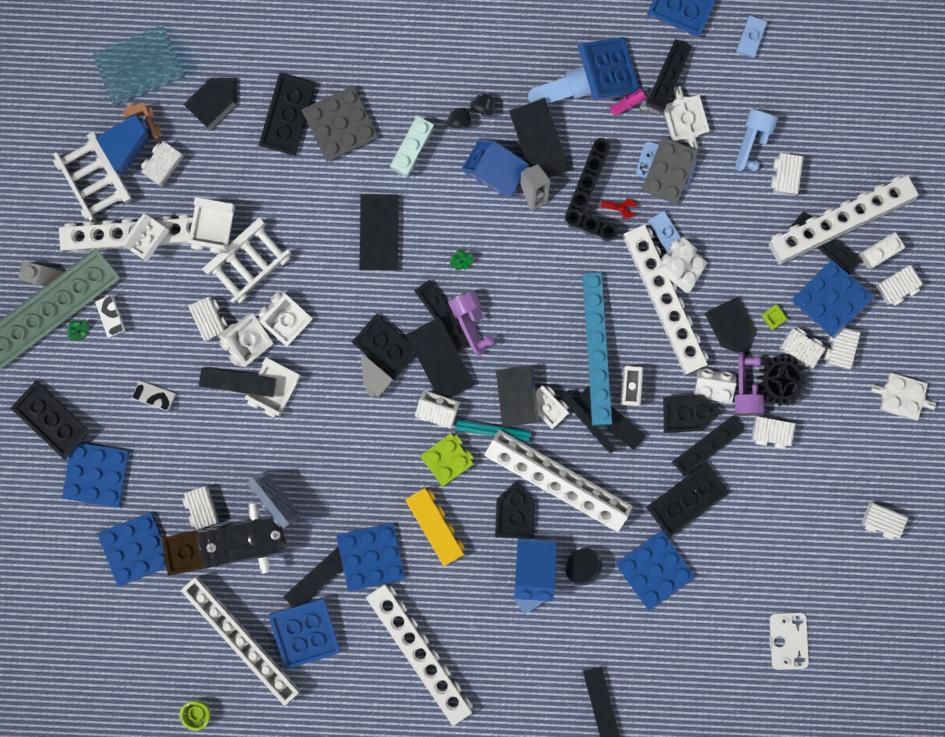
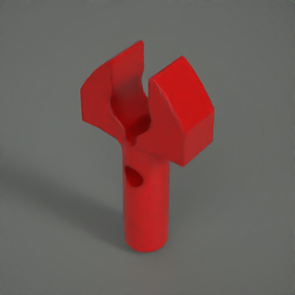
[600,198,637,219]

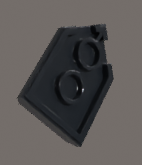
[183,78,237,131]
[704,296,756,356]
[663,394,721,433]
[495,481,535,539]

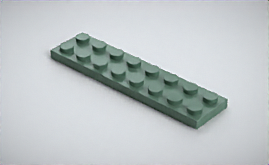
[0,248,120,369]

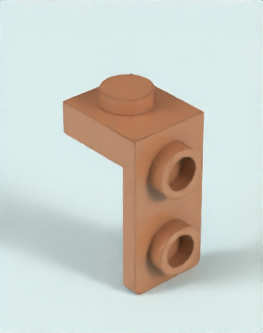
[122,102,162,141]

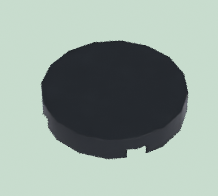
[565,548,602,586]

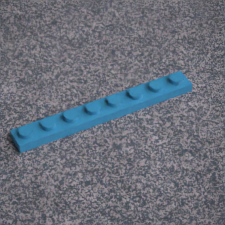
[582,273,612,426]

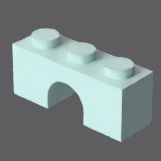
[390,116,434,178]

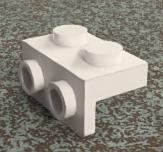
[122,213,169,262]
[694,368,736,403]
[536,385,569,429]

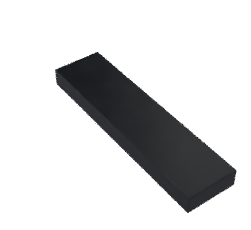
[646,39,692,113]
[791,211,862,275]
[414,280,470,352]
[199,368,277,398]
[575,386,646,450]
[560,391,616,453]
[672,415,745,477]
[283,547,343,606]
[583,666,620,737]

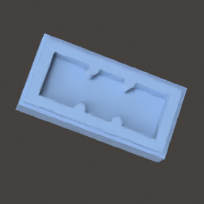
[736,15,767,58]
[647,211,681,253]

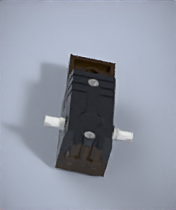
[161,503,287,576]

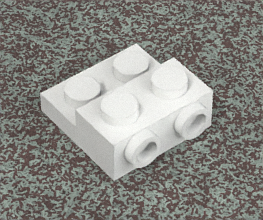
[658,237,708,293]
[257,291,312,347]
[218,313,273,367]

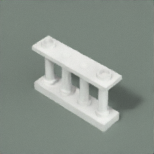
[53,132,133,222]
[202,218,292,304]

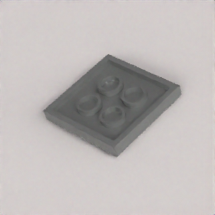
[301,86,378,162]

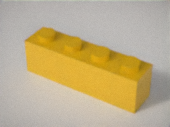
[405,488,465,566]

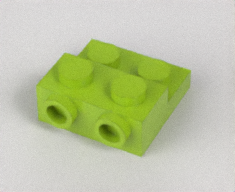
[420,433,474,487]

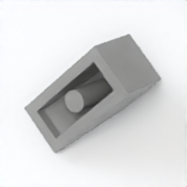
[520,164,550,211]
[18,261,63,287]
[361,355,393,398]

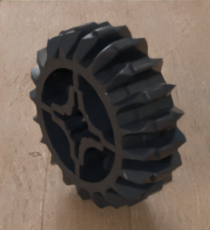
[756,355,809,406]

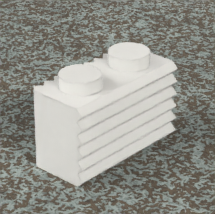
[141,141,184,187]
[771,153,803,196]
[859,232,905,269]
[876,265,923,306]
[188,297,228,342]
[779,328,825,369]
[824,328,860,370]
[620,366,643,407]
[415,390,460,429]
[751,417,795,449]
[182,486,220,530]
[861,502,908,540]

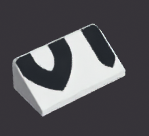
[95,295,126,338]
[132,381,176,411]

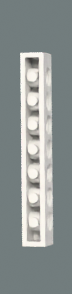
[769,175,919,265]
[59,215,193,252]
[622,225,709,375]
[484,430,633,532]
[180,576,301,706]
[366,584,473,726]

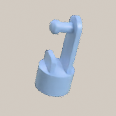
[528,66,592,104]
[735,109,778,171]

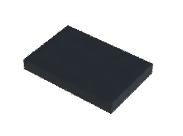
[351,314,416,380]
[496,365,539,427]

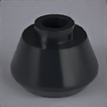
[470,93,495,117]
[446,108,473,129]

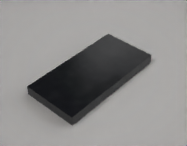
[258,73,316,157]
[508,97,570,178]
[359,194,399,271]
[405,317,475,398]
[10,380,91,460]
[645,462,730,538]

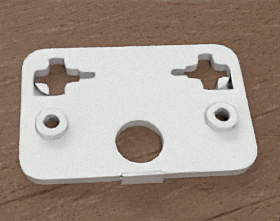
[769,613,809,670]

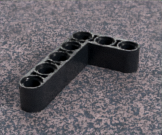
[564,138,618,242]

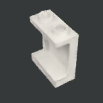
[187,197,235,254]
[245,357,301,418]

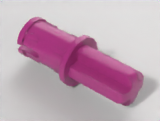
[610,88,647,116]

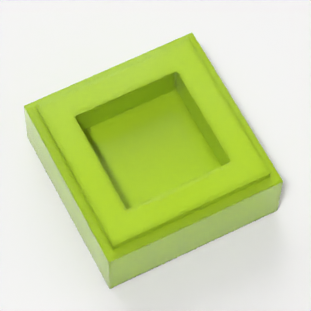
[761,304,788,331]

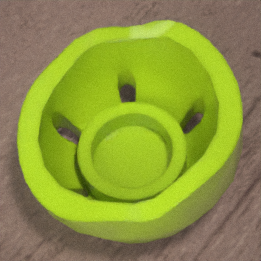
[179,700,211,731]

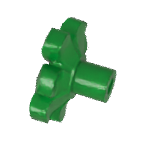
[450,249,474,270]
[67,320,90,341]

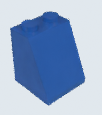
[95,114,151,176]
[460,138,529,197]
[514,538,556,601]

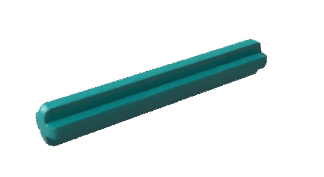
[455,420,531,442]

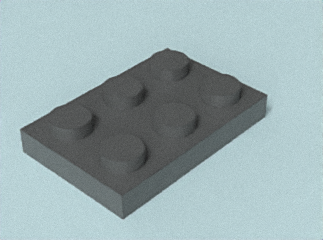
[641,137,698,204]

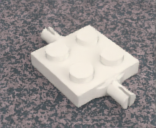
[664,86,710,150]
[871,373,936,421]

